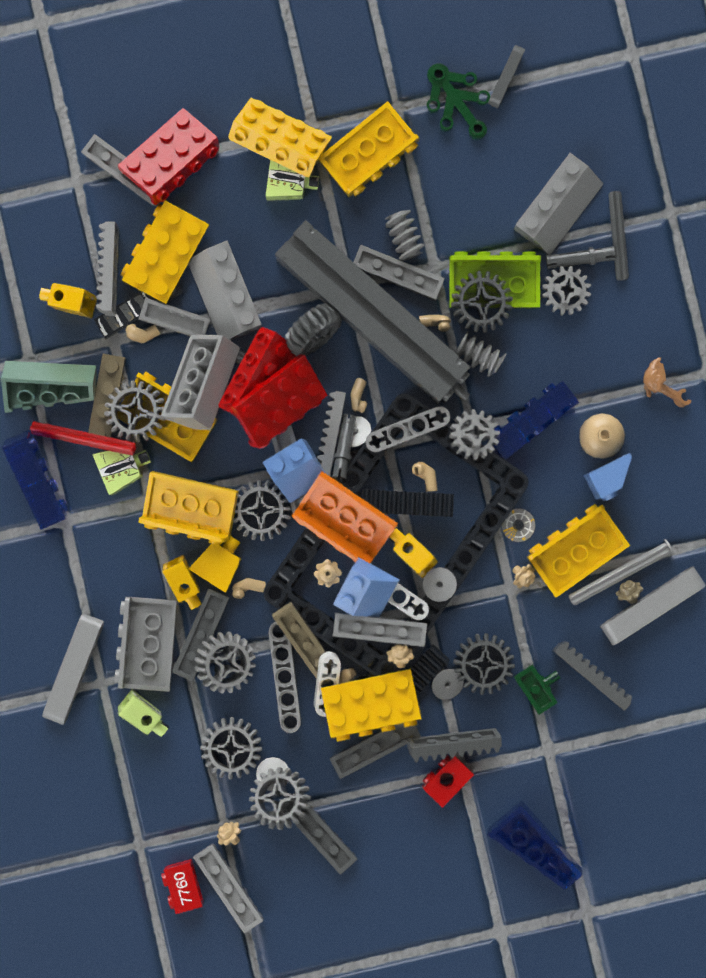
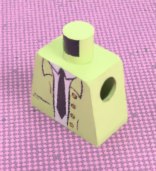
[266,160,319,201]
[93,450,151,495]
[118,689,169,737]

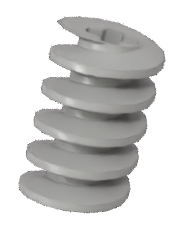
[385,210,425,261]
[456,331,506,377]

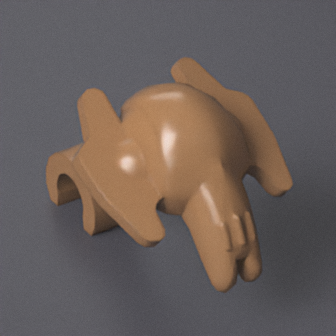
[643,357,691,407]

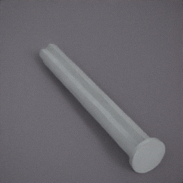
[569,539,675,605]

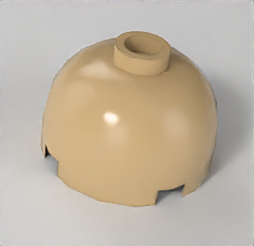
[579,413,625,459]

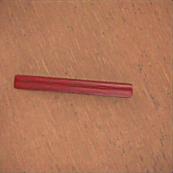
[30,421,137,456]

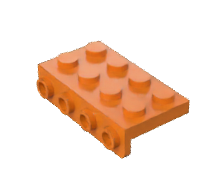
[292,471,398,564]

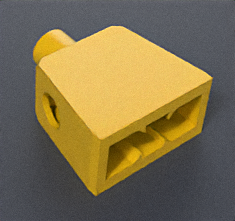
[39,283,97,318]
[388,528,438,579]
[189,536,241,593]
[162,554,201,610]

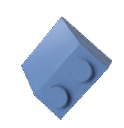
[263,438,325,503]
[583,453,632,501]
[333,558,399,617]

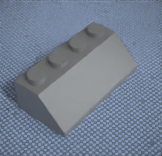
[513,153,603,255]
[189,240,262,341]
[161,335,240,430]

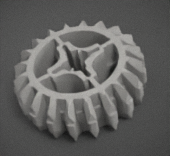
[104,381,166,443]
[233,480,292,541]
[194,632,256,694]
[200,717,262,779]
[249,767,311,830]

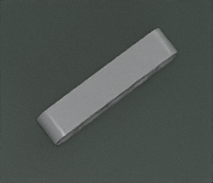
[600,566,706,645]
[42,613,104,725]
[269,621,301,733]

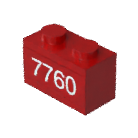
[161,859,204,914]

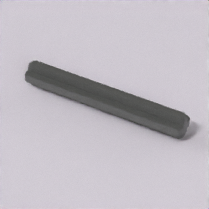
[608,191,629,281]

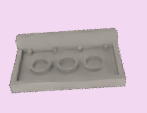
[114,597,178,692]

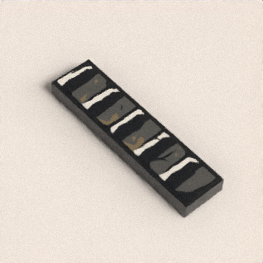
[94,284,184,339]

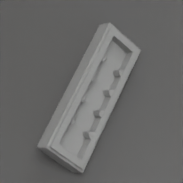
[138,298,210,336]

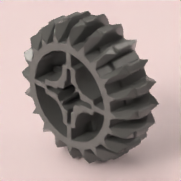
[451,271,513,333]
[285,303,342,356]
[453,633,515,695]

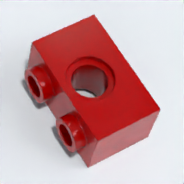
[422,754,474,808]

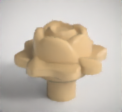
[314,559,342,588]
[512,564,535,589]
[387,644,414,668]
[217,822,241,846]

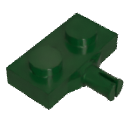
[513,664,561,715]

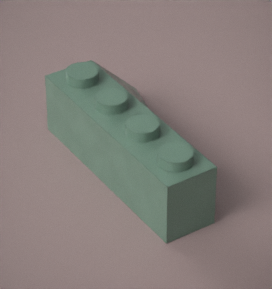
[1,361,97,413]

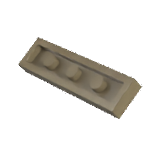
[88,354,126,437]
[272,602,341,686]

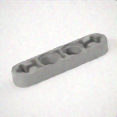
[365,407,450,453]

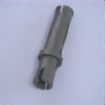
[546,246,615,269]
[332,414,356,482]

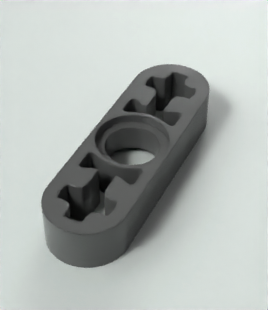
[488,45,525,108]

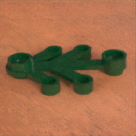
[426,63,490,140]

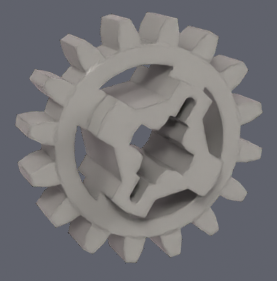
[542,266,591,316]
[449,409,500,460]

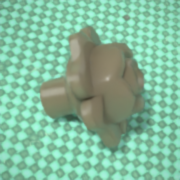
[616,580,643,604]

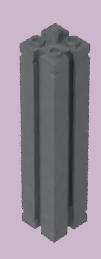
[275,220,470,405]

